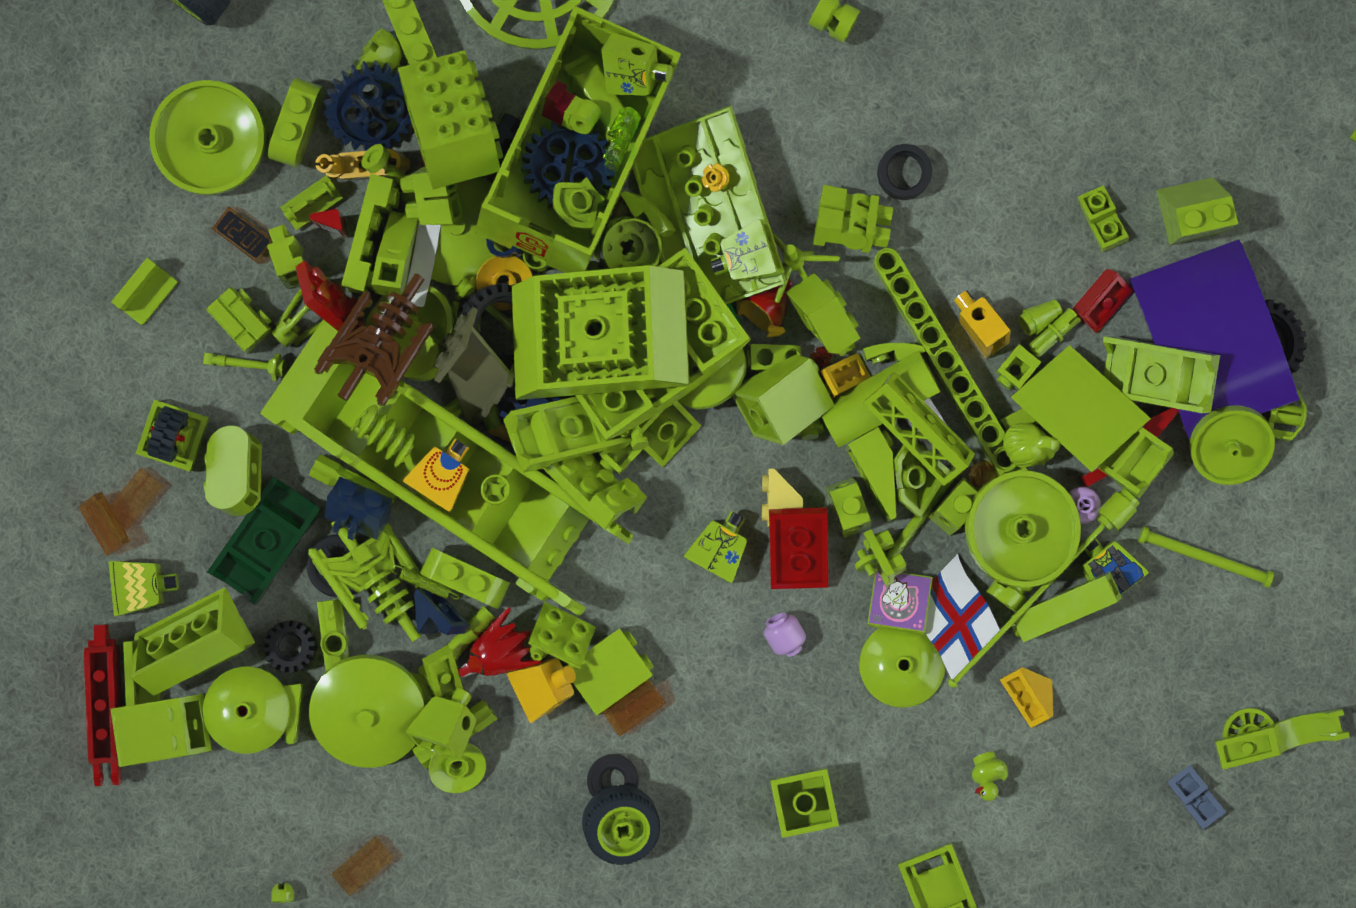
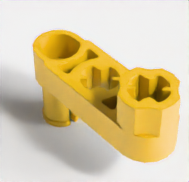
[315,149,410,180]

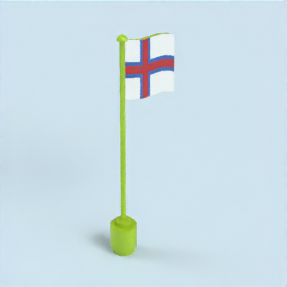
[925,488,1140,688]

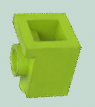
[995,344,1041,391]

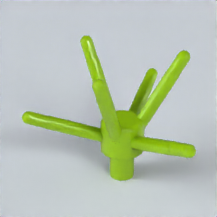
[773,233,840,303]

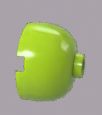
[349,27,403,85]

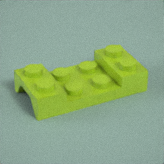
[341,174,402,295]
[1103,336,1220,413]
[503,397,632,473]
[1044,427,1174,499]
[543,454,647,530]

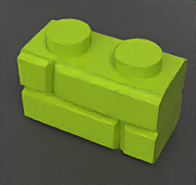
[206,286,272,354]

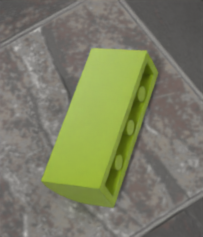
[822,351,940,448]

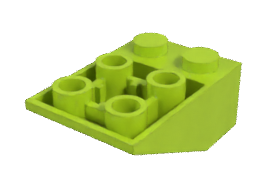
[111,694,212,767]

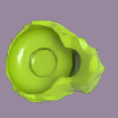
[1003,423,1061,467]

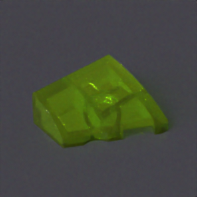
[603,106,641,171]

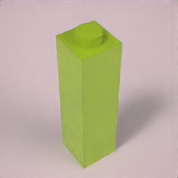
[1011,571,1122,643]

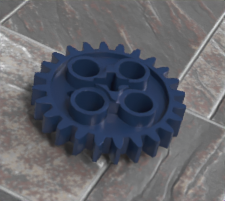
[324,60,412,151]
[521,122,616,209]

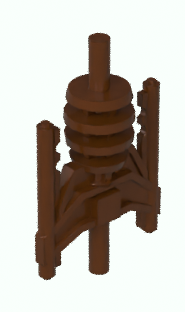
[314,273,434,407]

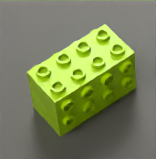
[398,50,503,189]

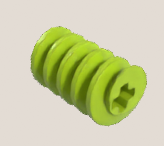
[350,404,415,467]

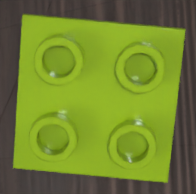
[528,602,596,669]

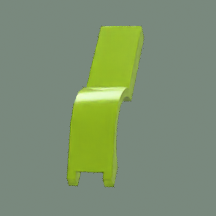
[1214,708,1350,770]

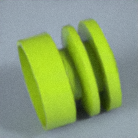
[595,216,662,269]

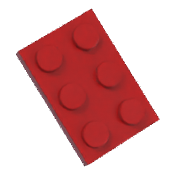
[295,260,365,331]
[769,507,828,589]

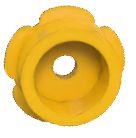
[702,163,729,192]

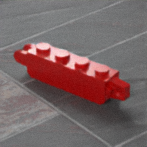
[83,624,122,786]

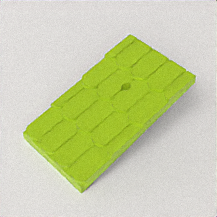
[633,105,786,304]

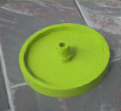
[1189,405,1275,485]

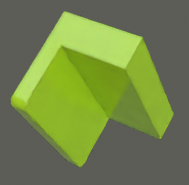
[111,258,178,325]

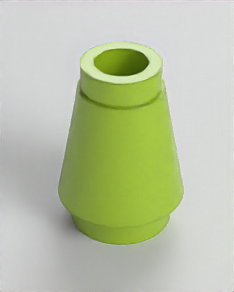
[1018,299,1062,336]

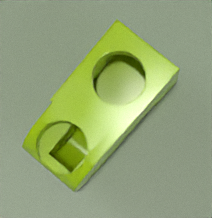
[746,344,801,372]

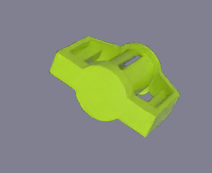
[1265,389,1307,442]

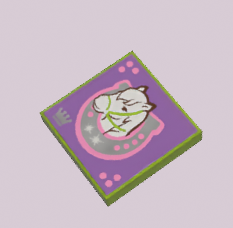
[867,569,933,635]

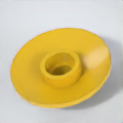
[476,255,532,311]

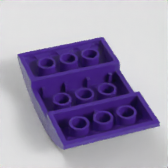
[1130,239,1300,439]

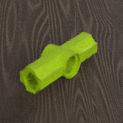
[317,599,350,671]

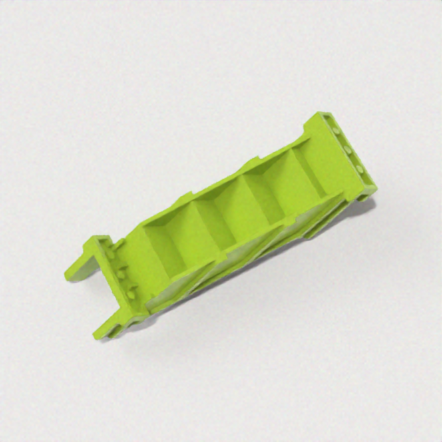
[260,320,633,615]

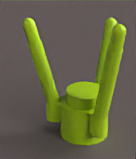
[271,288,321,348]

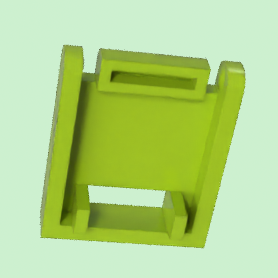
[897,842,977,908]

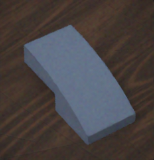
[1167,765,1226,830]

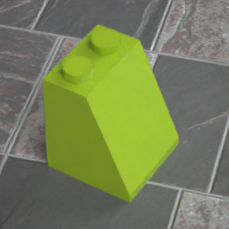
[1156,177,1238,246]
[732,355,835,445]

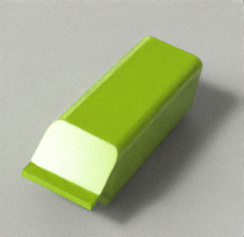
[564,54,636,147]

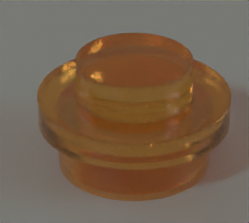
[970,460,995,488]

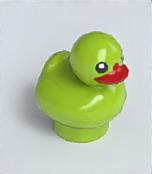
[971,751,1008,802]

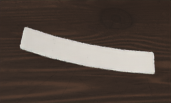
[407,220,441,307]

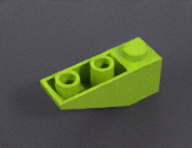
[371,211,418,295]

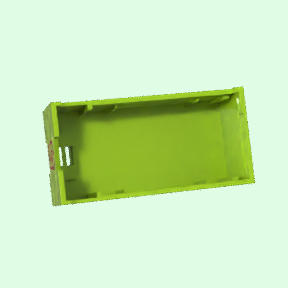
[475,6,681,273]

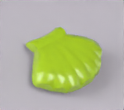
[553,177,605,229]

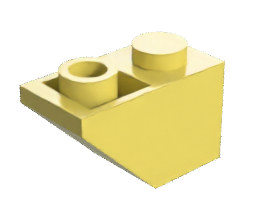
[762,469,803,527]

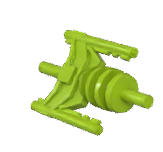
[308,522,423,643]

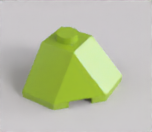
[894,438,950,518]

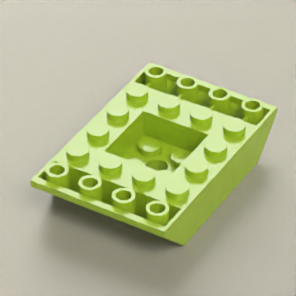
[512,265,689,400]

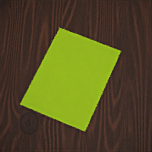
[1011,345,1151,472]

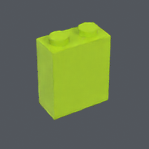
[567,628,654,716]

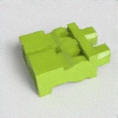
[813,184,893,253]

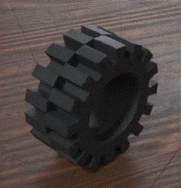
[263,620,318,673]

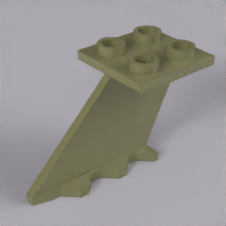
[435,307,515,428]

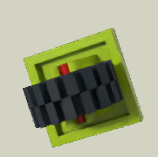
[135,400,210,472]

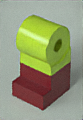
[541,80,601,134]

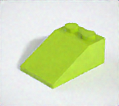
[845,427,896,522]

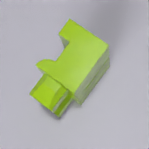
[400,167,463,225]
[267,224,304,289]

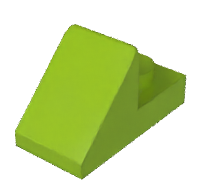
[418,645,463,700]

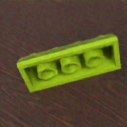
[131,587,246,696]

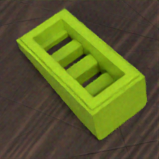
[284,683,305,744]

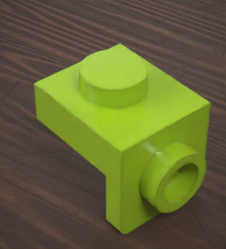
[598,443,643,474]

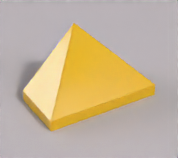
[821,353,871,398]
[1000,667,1053,728]

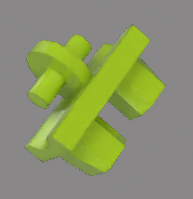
[855,529,906,586]

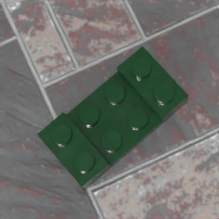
[207,477,323,605]

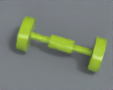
[362,144,416,203]

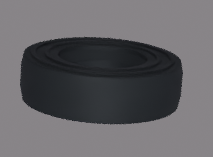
[587,754,639,797]

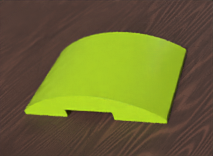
[575,248,751,441]

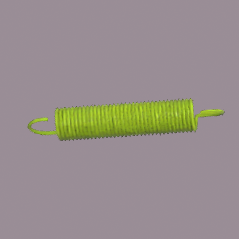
[391,565,460,599]

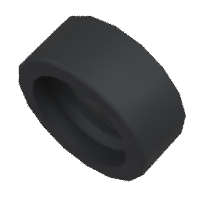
[877,144,933,200]

